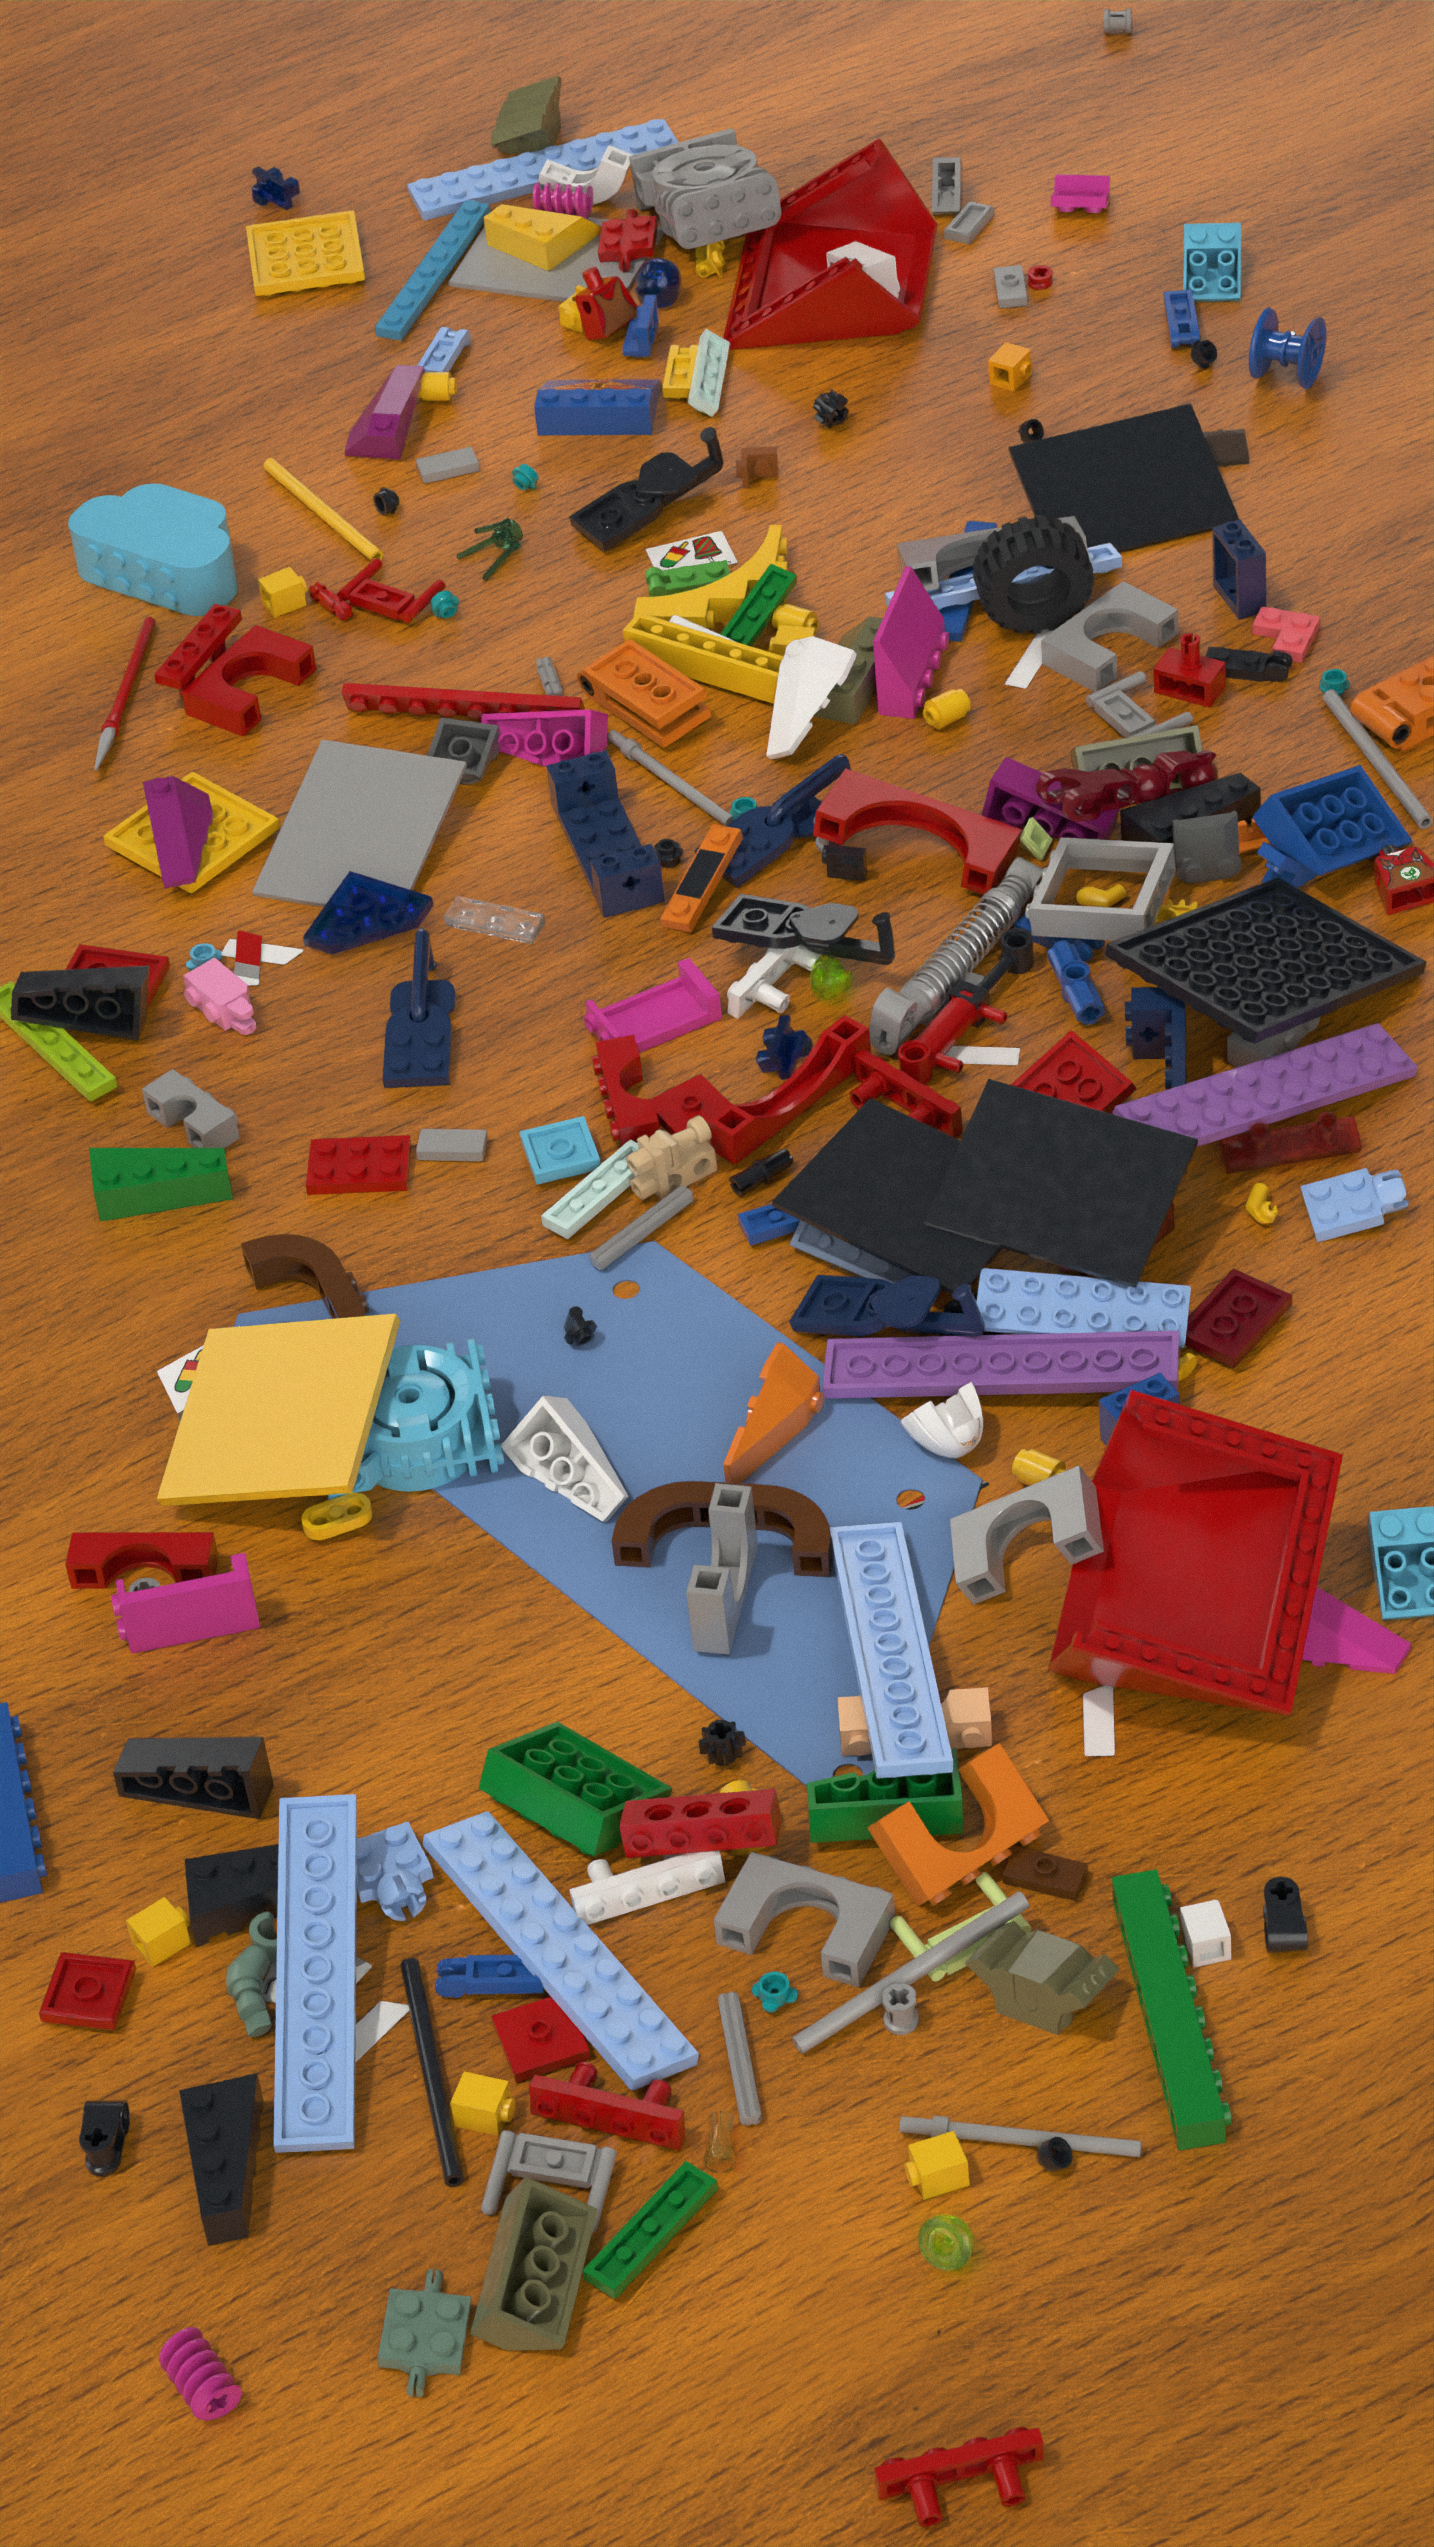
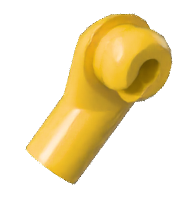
[1076,884,1126,908]
[1245,1183,1278,1224]

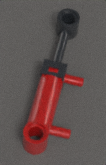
[898,928,1034,1085]

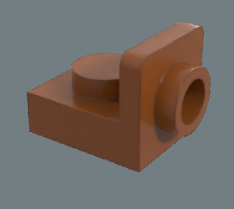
[736,446,779,488]

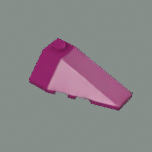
[481,710,608,767]
[1302,1587,1411,1674]

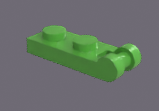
[645,560,730,597]

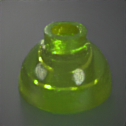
[811,955,853,1001]
[918,2214,974,2271]

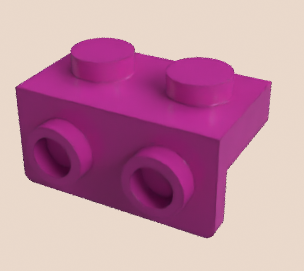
[1051,174,1110,212]

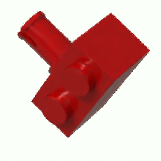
[1153,633,1226,708]

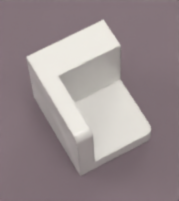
[1180,1900,1231,1968]

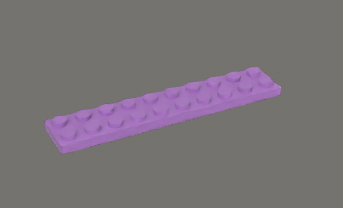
[1113,1023,1418,1147]
[822,1330,1180,1399]

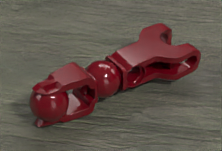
[1036,750,1218,822]

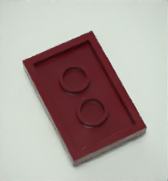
[1185,1268,1292,1368]

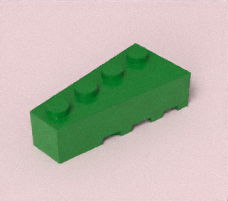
[89,1148,233,1222]
[807,1748,963,1843]

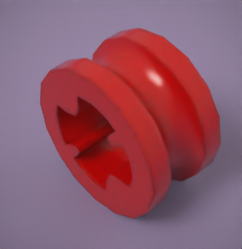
[1028,265,1053,290]

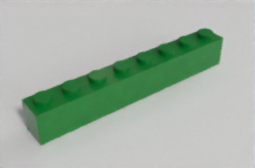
[1111,1869,1232,2151]

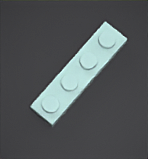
[688,329,730,417]
[541,1140,639,1239]

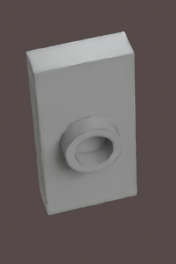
[993,265,1027,308]

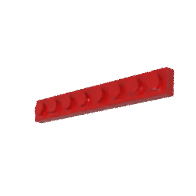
[341,683,585,719]

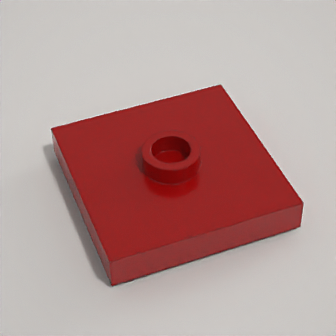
[651,1074,731,1135]
[39,1952,136,2030]
[491,1996,591,2083]

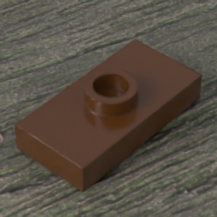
[1002,1846,1089,1901]

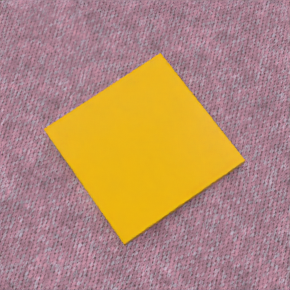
[157,1314,401,1506]

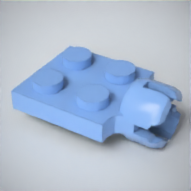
[1300,1168,1409,1243]
[357,1822,434,1921]

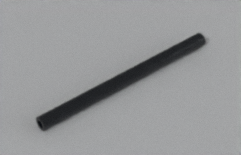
[400,1958,464,2187]

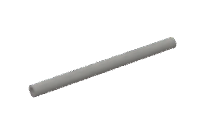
[1322,689,1433,829]
[792,1891,1030,2054]

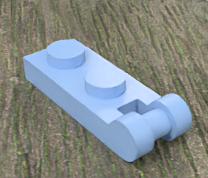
[417,327,471,372]

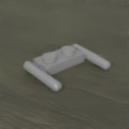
[1086,671,1193,738]
[481,2130,617,2233]

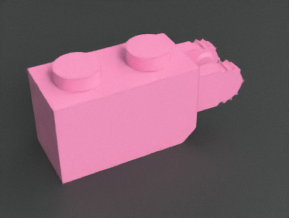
[183,958,257,1036]

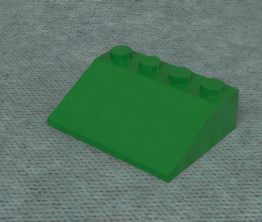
[479,1721,672,1857]

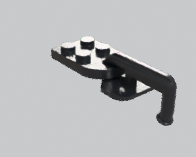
[569,427,724,552]
[712,894,895,965]

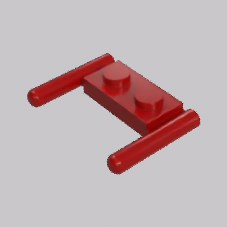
[337,558,446,623]

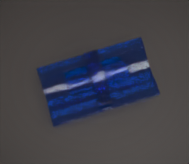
[251,167,300,210]
[756,1014,813,1080]

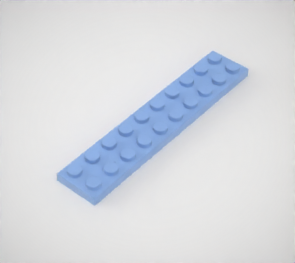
[407,119,679,221]
[829,1522,953,1778]
[274,1794,357,2153]
[423,1811,699,2091]

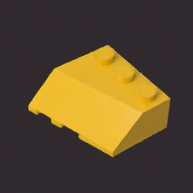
[484,204,601,271]

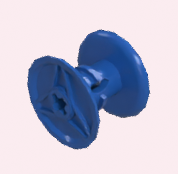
[1249,307,1327,390]

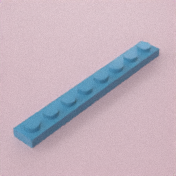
[375,200,491,341]

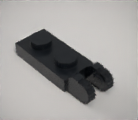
[1205,646,1293,682]

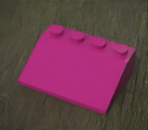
[873,566,949,719]

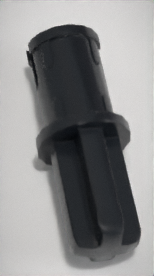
[729,1149,794,1196]

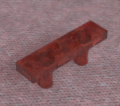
[1220,1112,1362,1174]

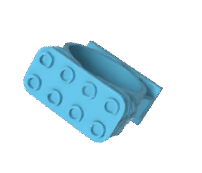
[328,1338,504,1500]

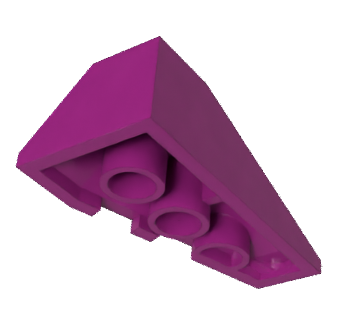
[344,365,425,459]
[143,776,214,889]

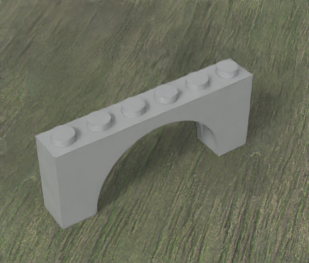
[896,516,1088,591]

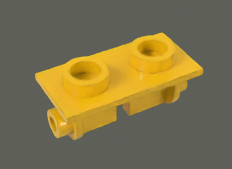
[695,240,725,278]

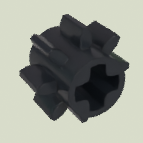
[813,390,849,428]
[698,1720,746,1766]

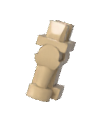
[626,1115,717,1200]

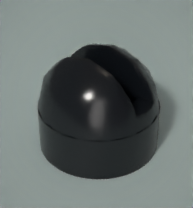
[1018,419,1044,443]
[1037,2137,1073,2172]

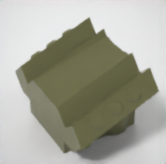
[491,76,562,154]
[965,1921,1120,2035]

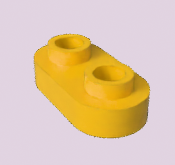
[301,1493,372,1540]

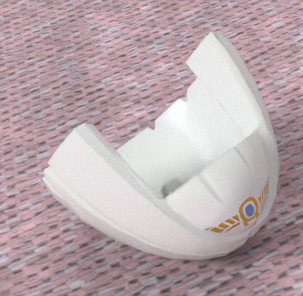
[900,1382,983,1458]

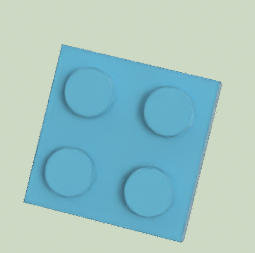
[519,1116,601,1185]

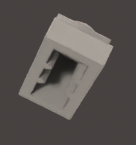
[932,157,963,215]

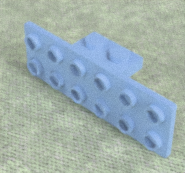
[977,1268,1191,1348]

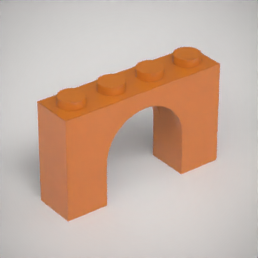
[867,1743,1049,1906]

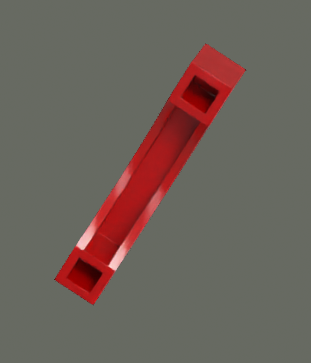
[708,1015,871,1165]

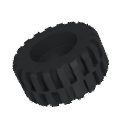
[973,515,1095,634]

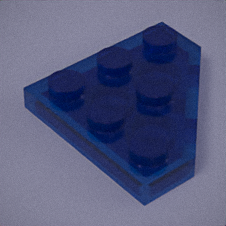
[303,871,434,954]

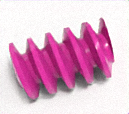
[533,182,593,219]
[159,2327,242,2421]

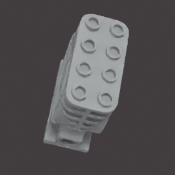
[629,128,781,249]

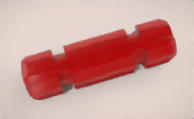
[309,582,353,621]

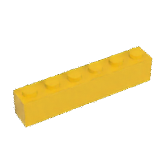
[623,613,784,704]

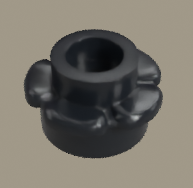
[1191,340,1217,368]
[373,487,399,515]
[654,839,683,868]

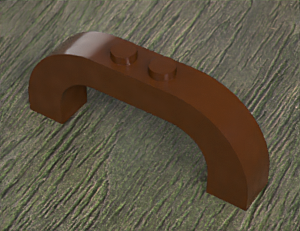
[241,1234,369,1319]
[611,1481,833,1577]

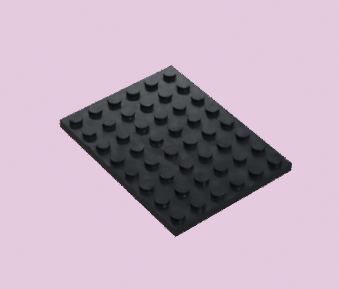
[1105,877,1426,1044]

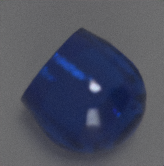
[635,258,682,308]

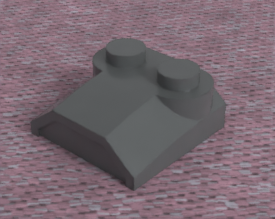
[427,718,501,785]
[1172,811,1242,883]

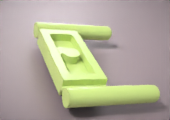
[890,1872,1031,1982]

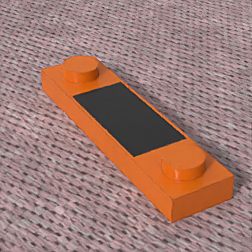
[660,824,743,933]

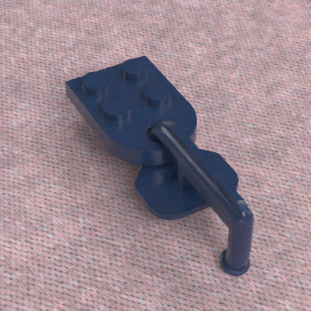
[694,754,852,888]
[383,928,456,1088]
[789,1275,985,1337]

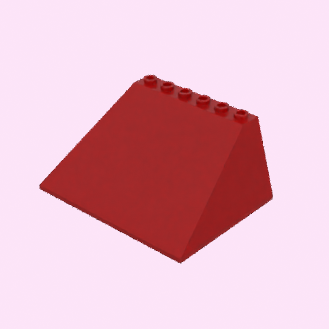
[723,138,938,350]
[1048,1390,1343,1716]

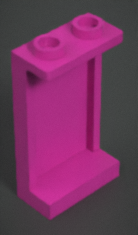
[583,958,722,1053]
[111,1553,260,1654]

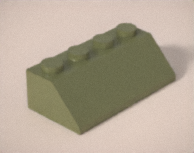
[813,616,883,724]
[1070,725,1203,789]
[470,2177,598,2350]

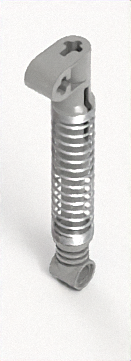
[869,857,1043,1055]

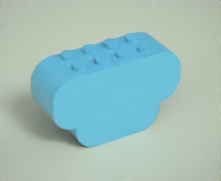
[68,484,238,616]

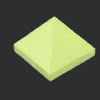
[1019,817,1053,861]

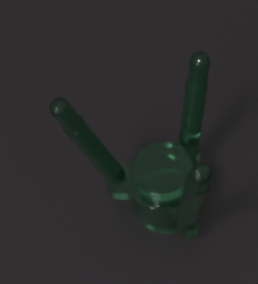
[456,518,523,580]

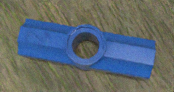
[1047,940,1104,1025]

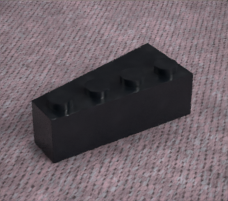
[184,1844,279,1947]

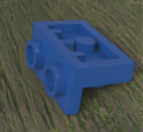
[622,295,659,358]

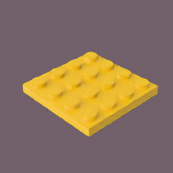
[246,210,365,296]
[103,771,280,894]

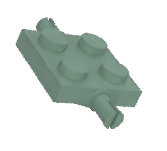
[378,2269,472,2397]

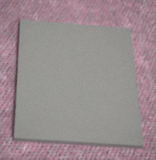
[449,205,664,302]
[252,739,467,920]

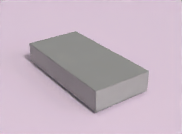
[944,201,994,244]
[416,447,479,484]
[416,1129,488,1161]

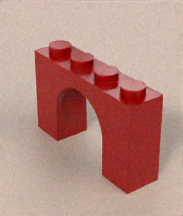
[182,625,317,737]

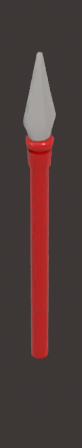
[94,617,156,771]

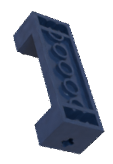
[546,750,665,918]
[1125,987,1187,1174]

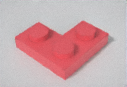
[1252,607,1320,663]

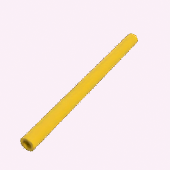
[263,458,384,561]

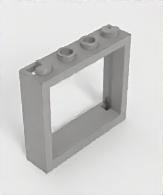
[1025,838,1176,941]

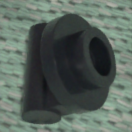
[564,1306,597,1346]

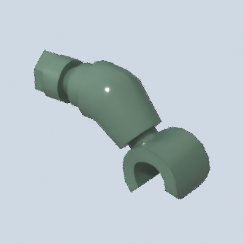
[225,1912,277,2037]

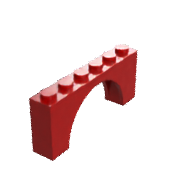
[813,768,1022,895]

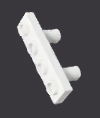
[727,945,827,1019]
[570,1851,725,1925]

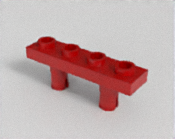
[154,604,242,697]
[849,1049,963,1138]
[529,2062,685,2150]
[874,2427,1044,2527]

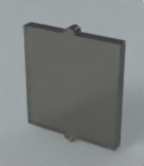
[1203,429,1249,468]

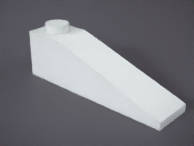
[766,636,857,760]
[501,1396,629,1522]

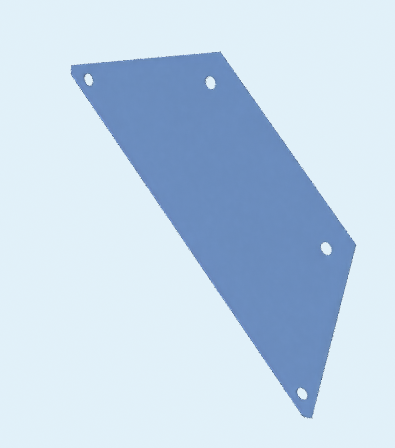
[234,1241,983,1787]

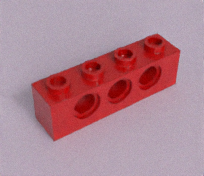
[619,1788,782,1858]

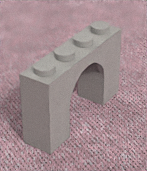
[1041,581,1179,692]
[950,1466,1104,1605]
[686,1483,758,1655]
[714,1852,895,1988]

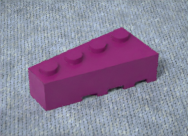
[981,757,1120,840]

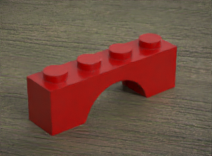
[591,1034,660,1147]
[65,1532,219,1589]

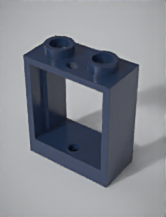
[1212,520,1266,620]

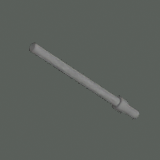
[607,730,734,826]
[900,2115,1142,2157]

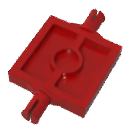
[598,209,658,272]

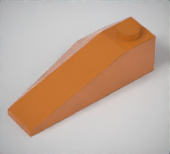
[723,1342,824,1483]

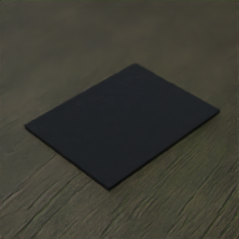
[1008,403,1240,553]
[924,1079,1198,1288]
[772,1098,1003,1294]

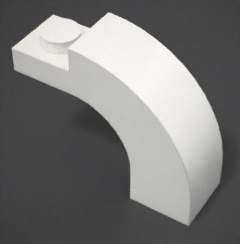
[537,145,633,205]

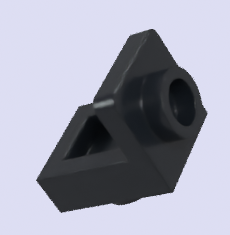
[822,841,868,881]

